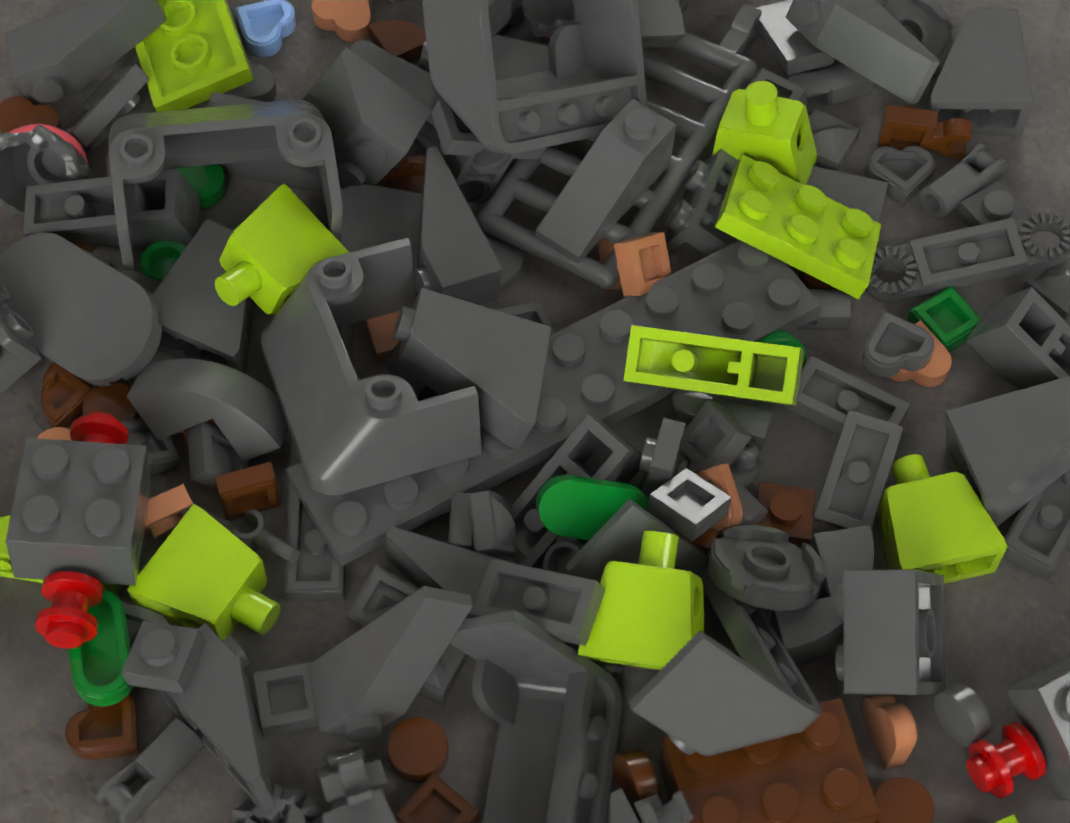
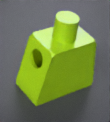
[712,81,817,185]
[215,183,350,315]
[877,454,1008,584]
[127,504,281,640]
[578,531,704,670]

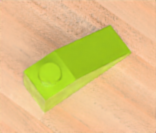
[623,325,804,406]

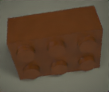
[659,698,880,823]

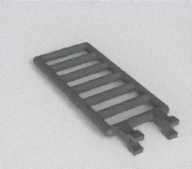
[476,0,762,288]

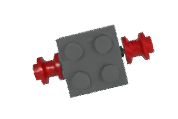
[6,412,151,649]
[966,656,1070,801]

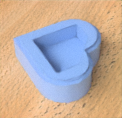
[234,0,296,57]

